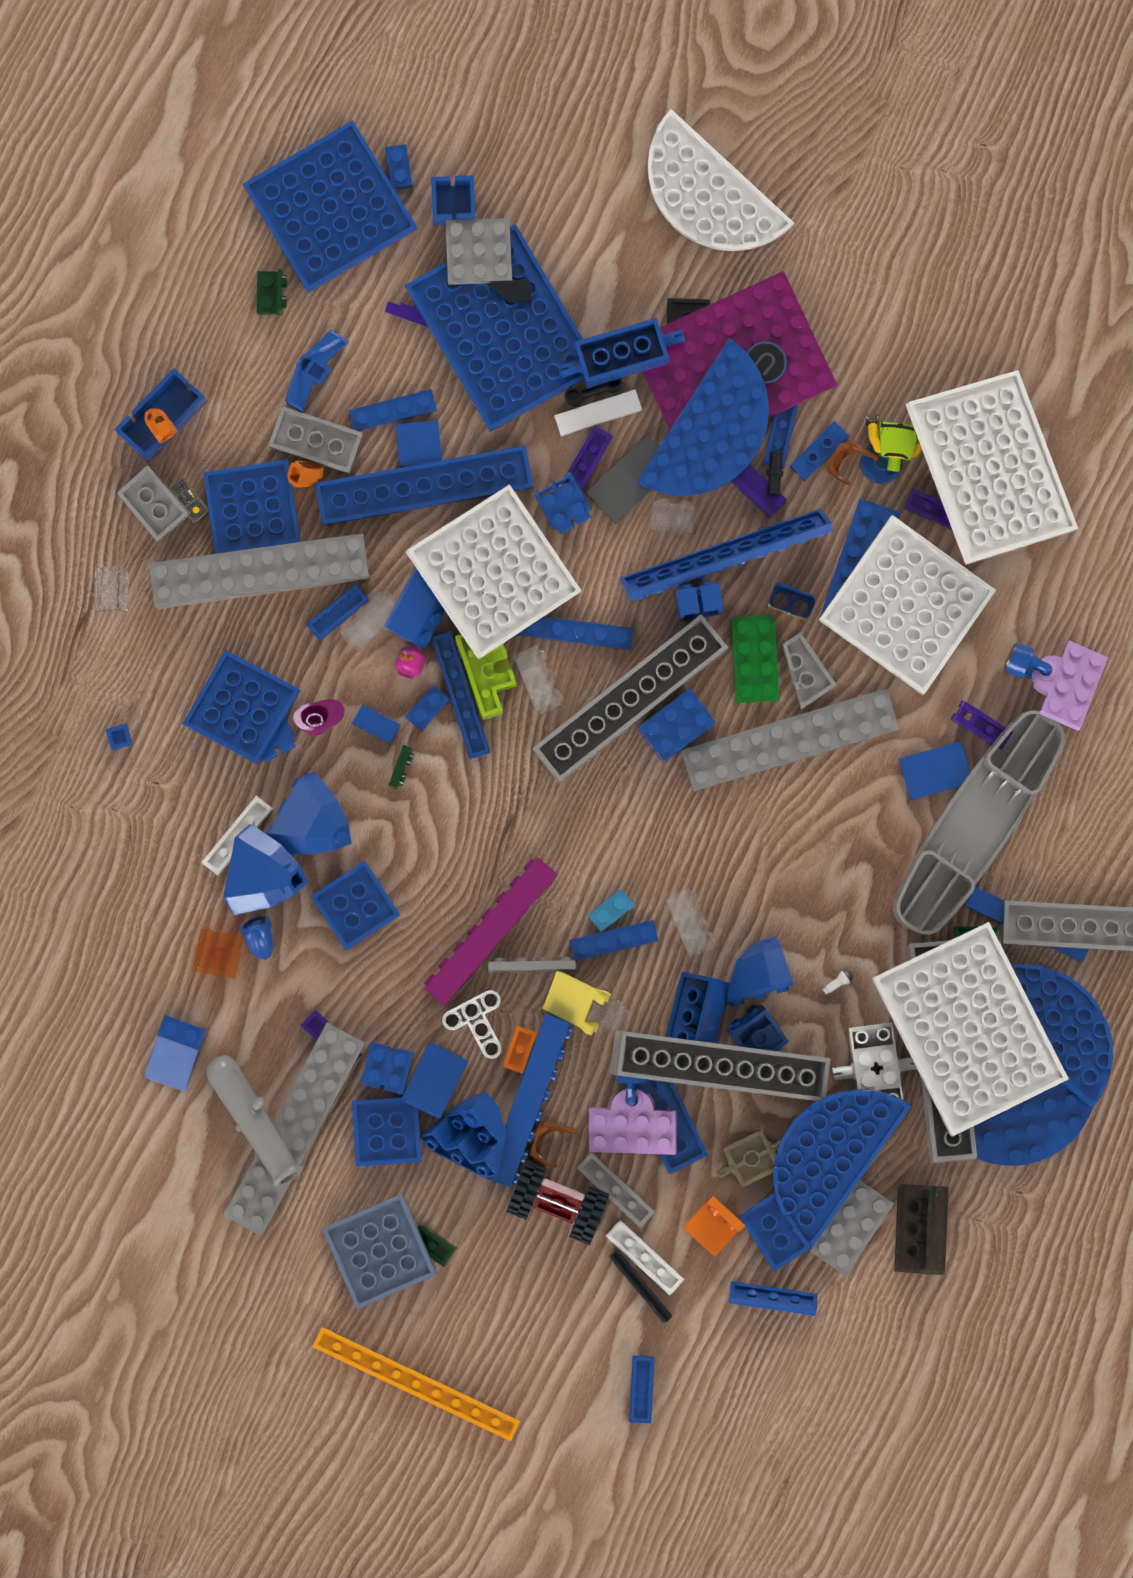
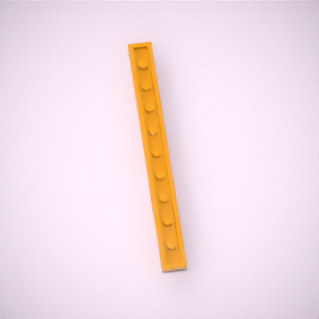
[312,1327,520,1441]

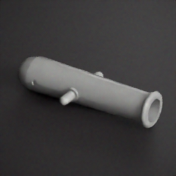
[206,1055,303,1187]

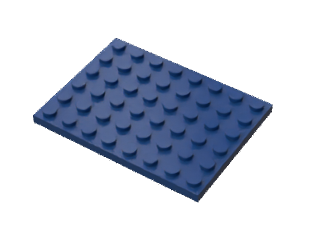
[405,224,584,432]

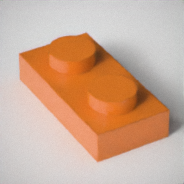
[502,1026,537,1074]

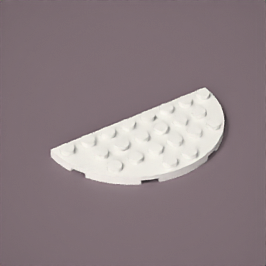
[648,109,794,251]

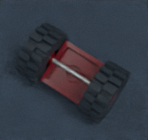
[506,1161,610,1245]

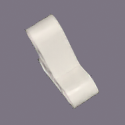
[442,990,502,1059]

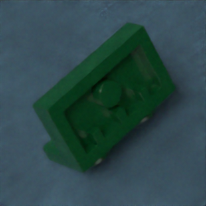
[256,269,287,315]

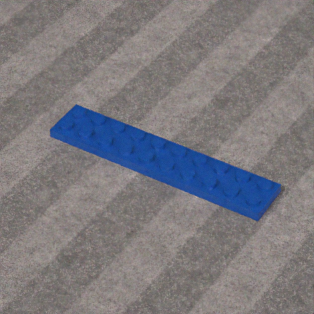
[315,445,533,526]
[620,508,834,601]

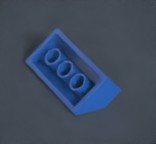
[384,567,445,650]
[666,972,730,1043]

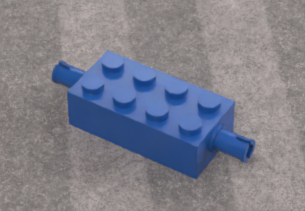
[558,318,685,388]

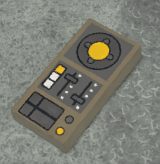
[170,478,209,525]

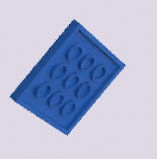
[203,459,301,554]
[182,650,301,765]

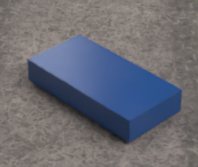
[352,705,401,744]

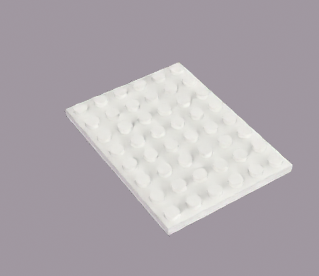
[906,370,1078,565]
[872,922,1069,1137]

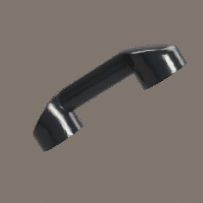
[565,378,622,406]

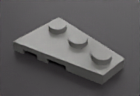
[782,632,837,710]

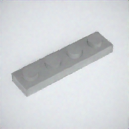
[488,957,576,973]
[577,1152,655,1228]

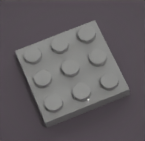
[445,218,512,285]

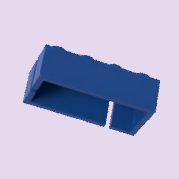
[114,368,207,463]

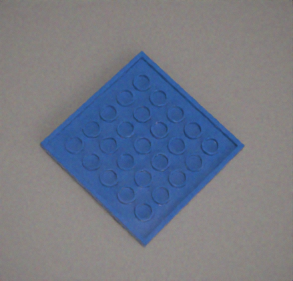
[243,120,418,293]

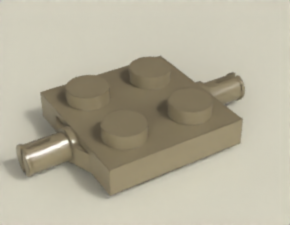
[717,1129,782,1188]

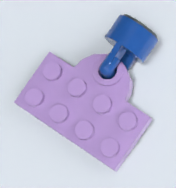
[1003,640,1108,731]
[589,1075,677,1155]

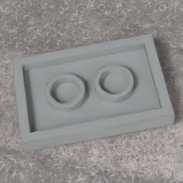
[117,465,191,542]

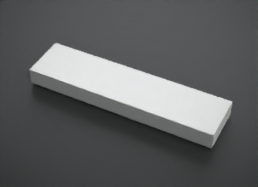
[554,390,642,437]
[201,796,274,876]
[605,1220,685,1295]

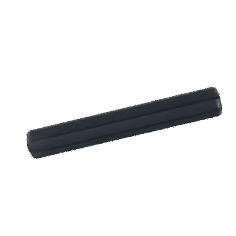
[610,1250,672,1323]

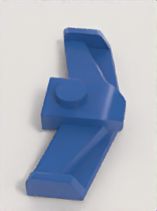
[285,330,349,413]

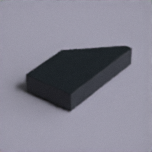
[489,279,531,304]

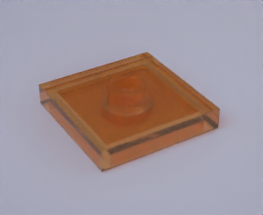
[193,928,244,979]

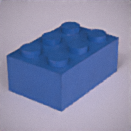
[638,688,716,764]

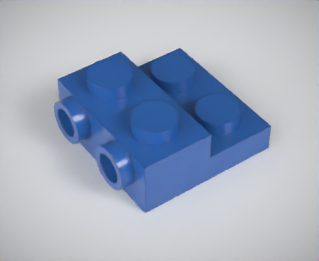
[727,1005,789,1051]

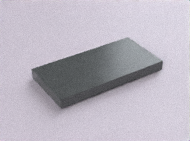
[586,435,659,524]

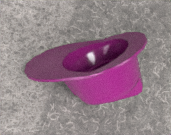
[293,699,345,736]

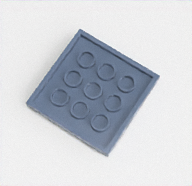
[322,1193,437,1309]

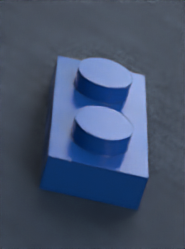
[385,144,413,190]
[405,685,450,732]

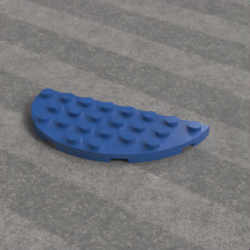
[637,338,769,496]
[1011,964,1113,1108]
[974,1083,1093,1166]
[774,1089,911,1248]

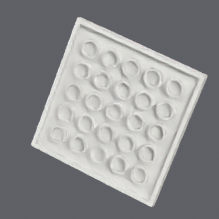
[406,485,581,660]
[819,515,996,695]

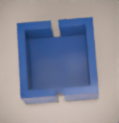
[431,175,476,226]
[675,581,723,622]
[361,1042,414,1095]

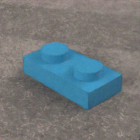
[588,888,635,932]

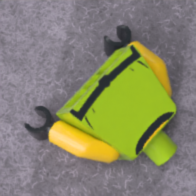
[866,415,922,472]

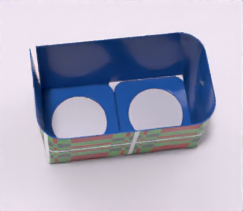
[768,582,816,621]

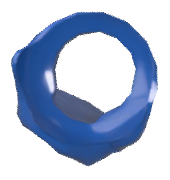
[239,917,274,960]

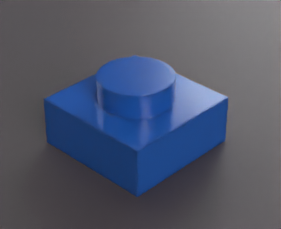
[106,723,133,751]

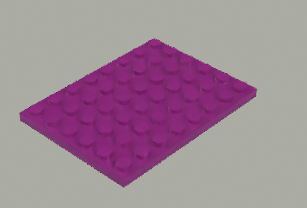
[643,271,838,430]

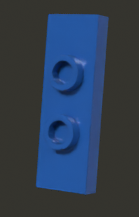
[790,421,850,482]
[306,584,370,641]
[629,1355,655,1423]

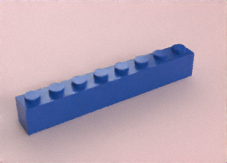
[486,1014,573,1188]

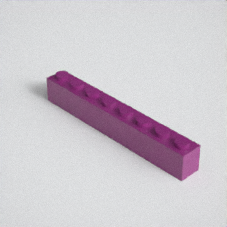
[424,858,558,1007]

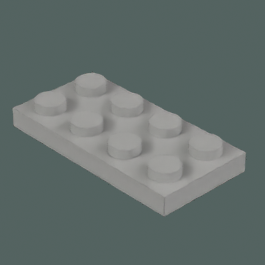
[268,406,363,474]
[809,1180,894,1276]

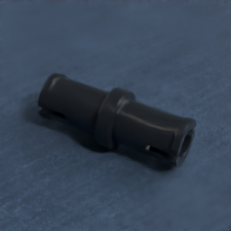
[766,451,784,496]

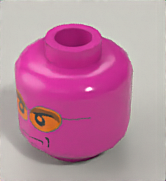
[395,645,426,679]

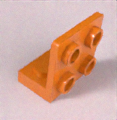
[683,1195,746,1257]

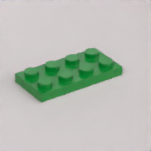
[731,615,780,704]

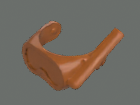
[827,440,879,486]
[530,1121,577,1168]

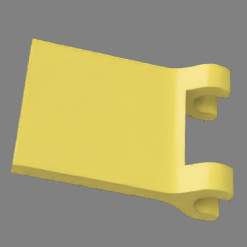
[543,970,611,1036]

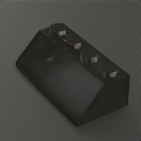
[894,1184,949,1275]

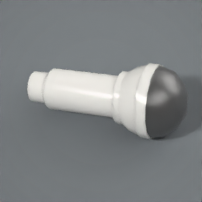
[822,970,853,994]

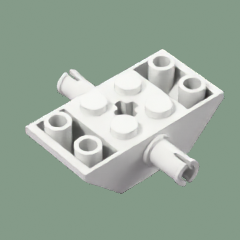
[832,1022,918,1100]

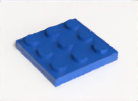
[311,861,401,951]
[352,1097,422,1167]

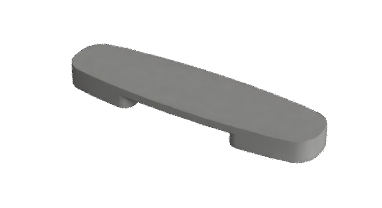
[892,710,1065,935]

